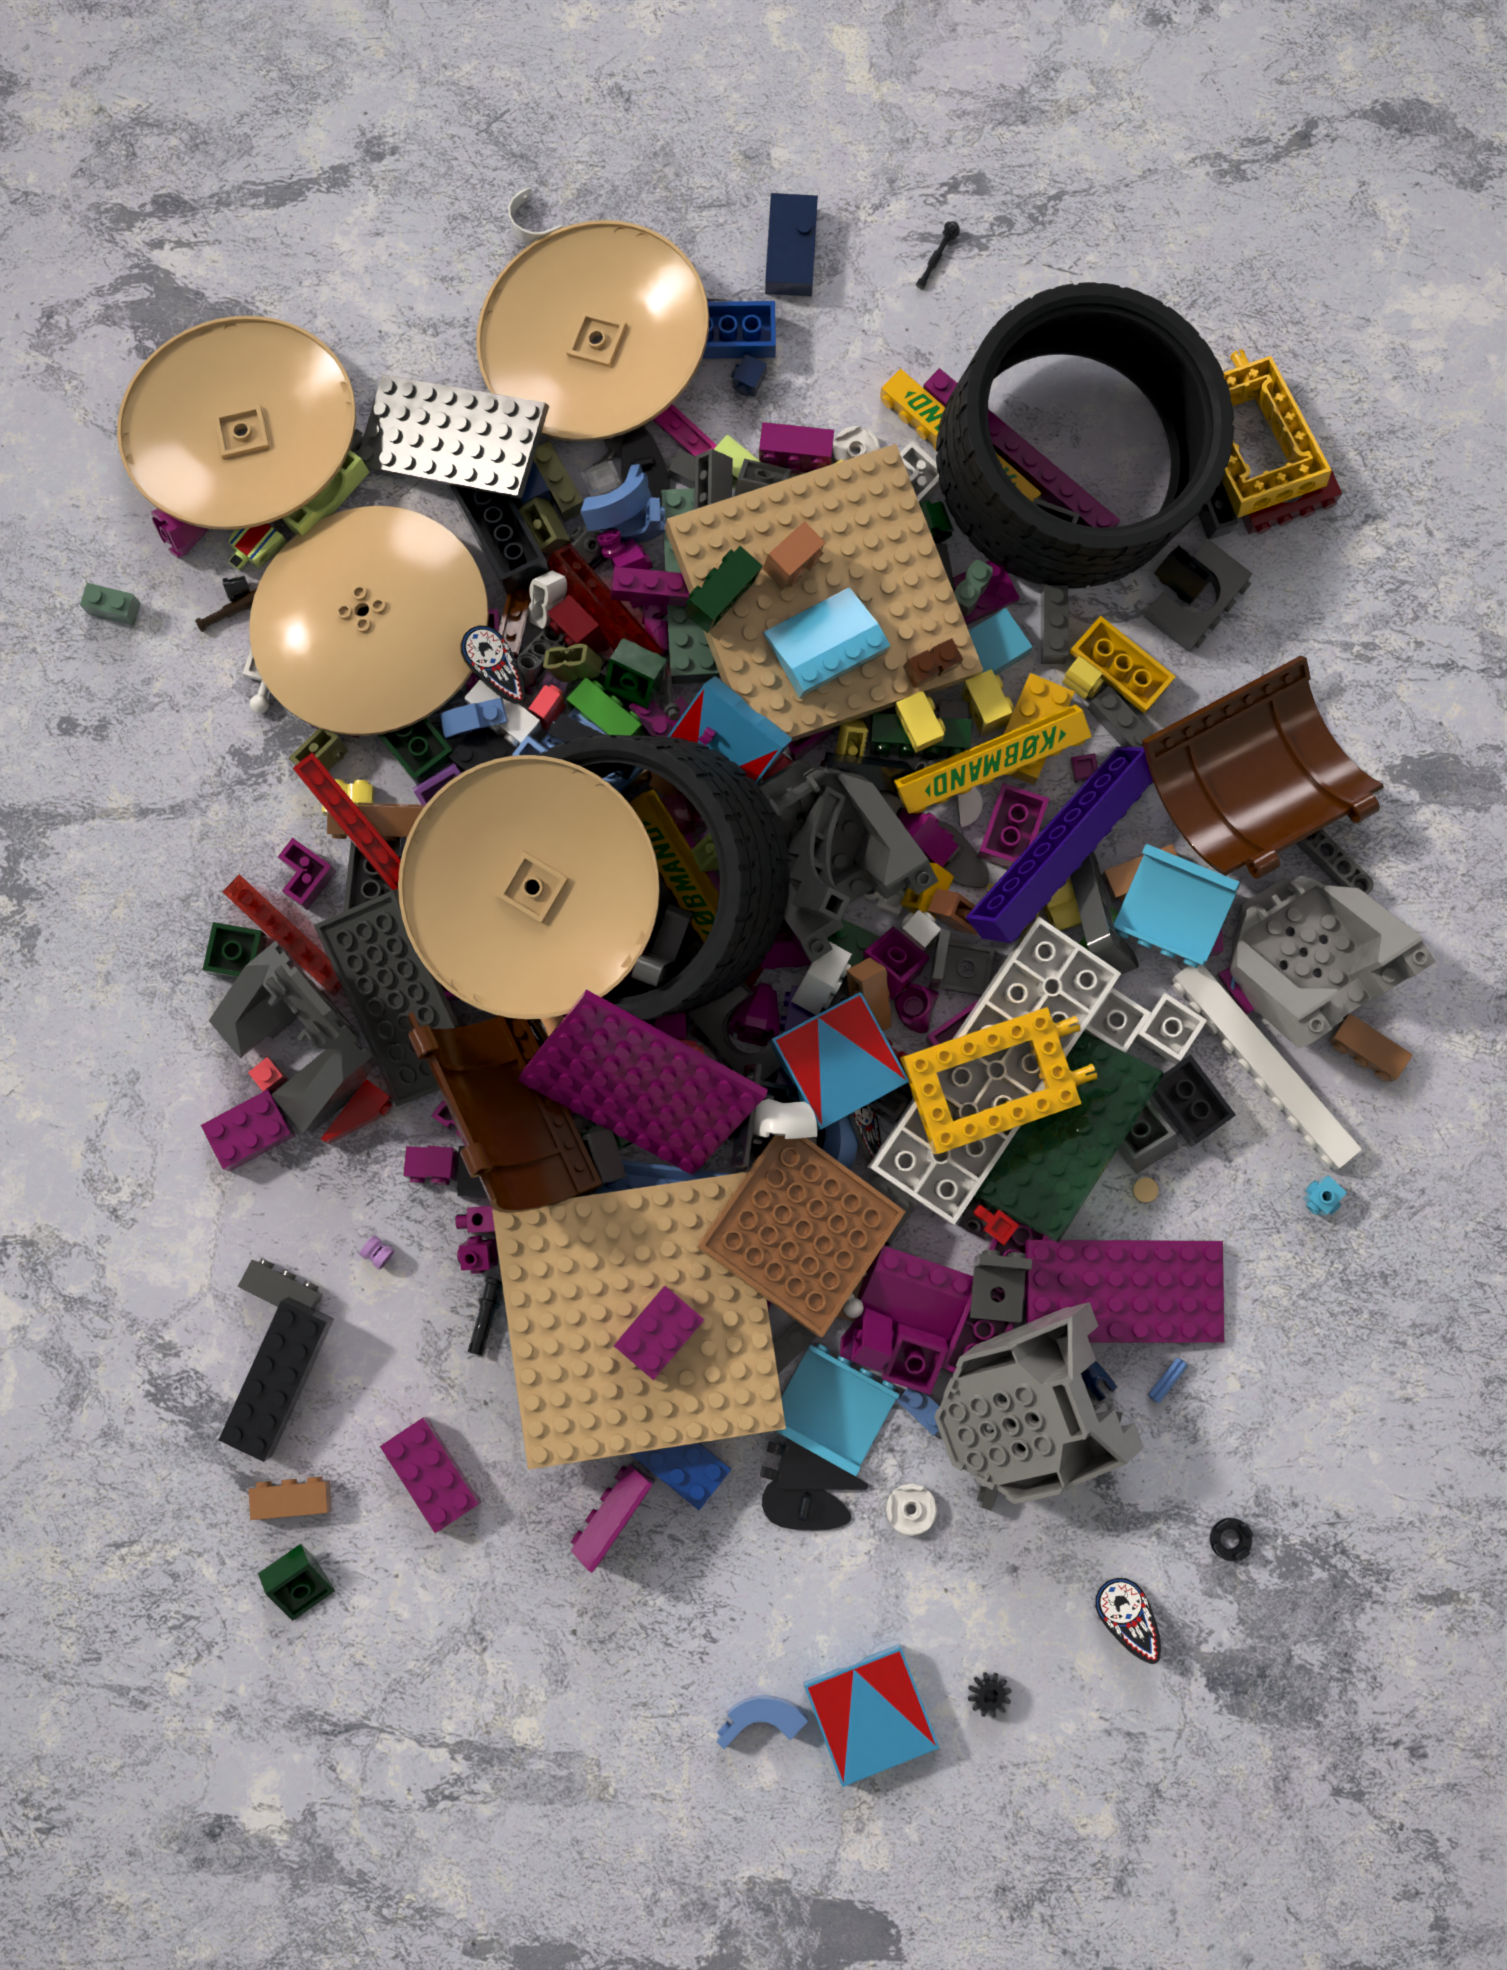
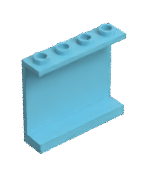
[1113,844,1241,968]
[776,1343,900,1476]

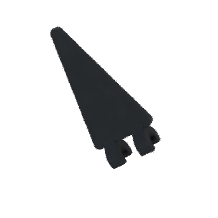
[760,1439,868,1490]

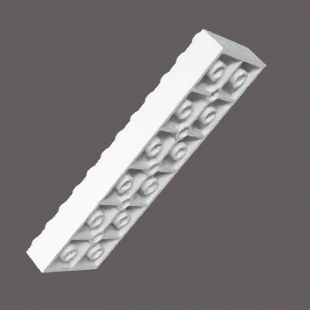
[867,916,1121,1225]

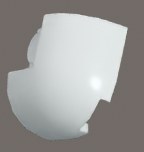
[753,1099,817,1139]

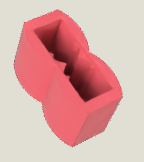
[528,685,566,731]

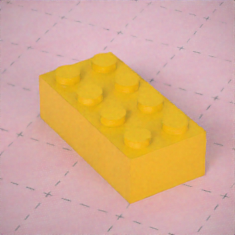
[1003,673,1075,785]

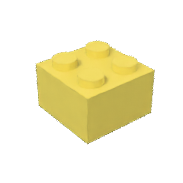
[961,669,1014,737]

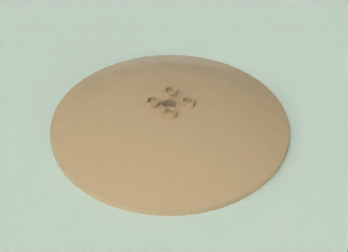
[476,220,709,442]
[117,316,356,530]
[249,506,489,736]
[398,755,660,1019]

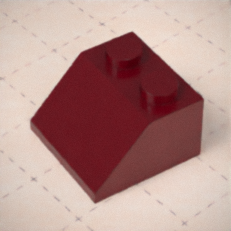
[547,595,610,653]

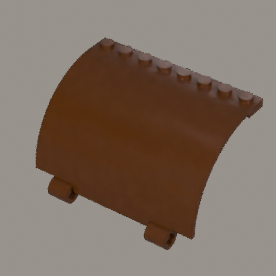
[1142,655,1384,879]
[408,1012,602,1213]

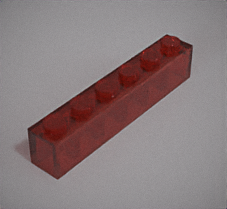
[547,543,663,655]
[222,874,342,996]

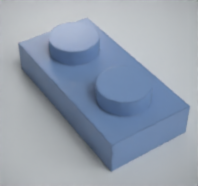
[897,1388,940,1436]

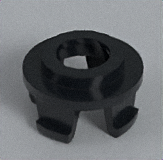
[1209,1518,1253,1561]

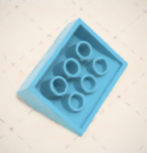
[763,587,890,698]

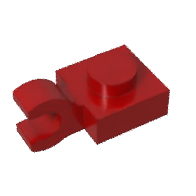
[973,1205,1019,1245]

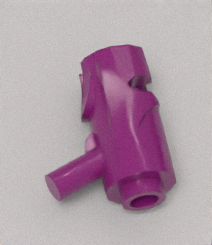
[635,603,669,656]

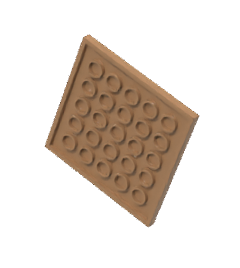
[696,1135,906,1338]

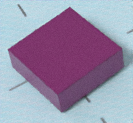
[1070,753,1098,782]

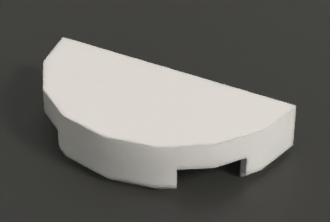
[957,787,983,829]

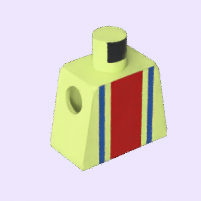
[228,524,287,571]

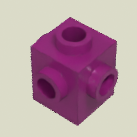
[457,1236,498,1274]

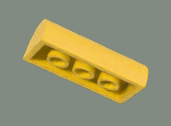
[1069,616,1176,714]

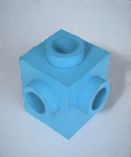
[1303,1175,1347,1216]

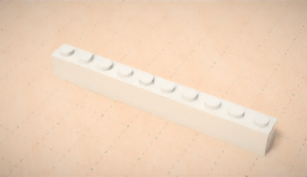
[1171,964,1362,1171]

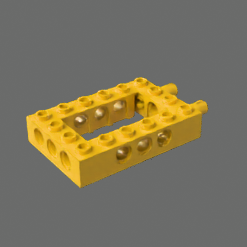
[1222,349,1332,518]
[900,1007,1097,1154]

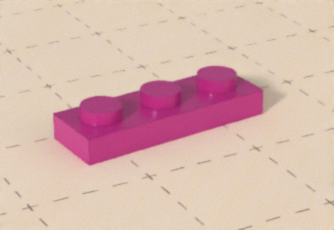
[653,404,717,456]

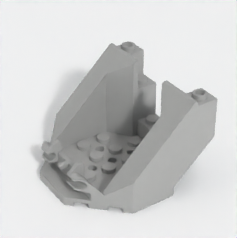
[1229,876,1436,1048]
[934,1302,1144,1504]

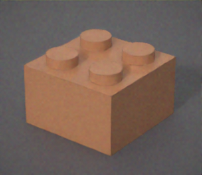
[762,521,825,590]

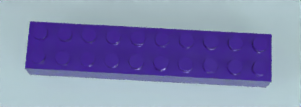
[966,746,1154,943]

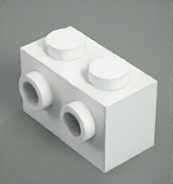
[900,910,941,952]

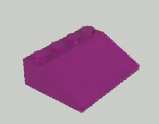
[853,1246,973,1344]
[570,1463,655,1573]

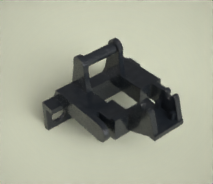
[728,1063,825,1169]

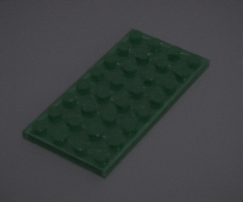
[974,1031,1164,1243]

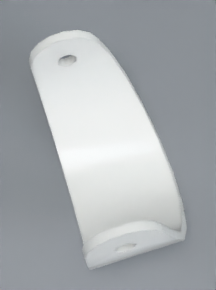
[508,188,563,245]

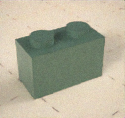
[80,583,141,625]

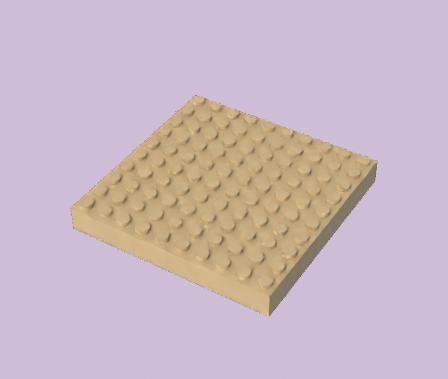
[665,444,984,743]
[492,1172,786,1470]

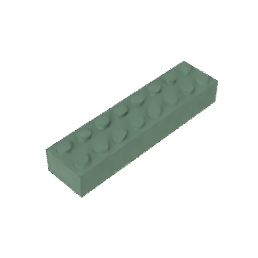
[661,488,719,684]

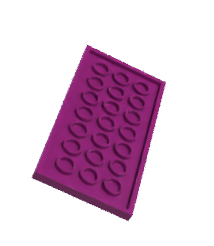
[1026,1240,1225,1343]

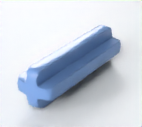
[1148,1358,1188,1403]

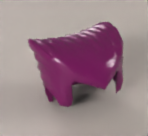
[895,984,939,1034]

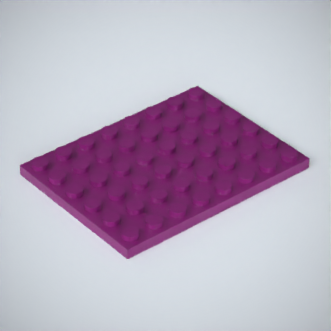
[517,989,767,1175]

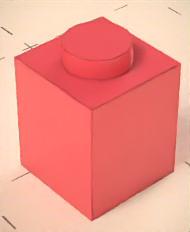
[248,1057,288,1092]

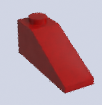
[321,1079,393,1144]

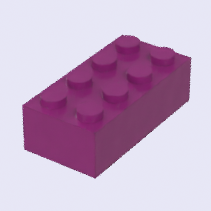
[380,1417,482,1533]

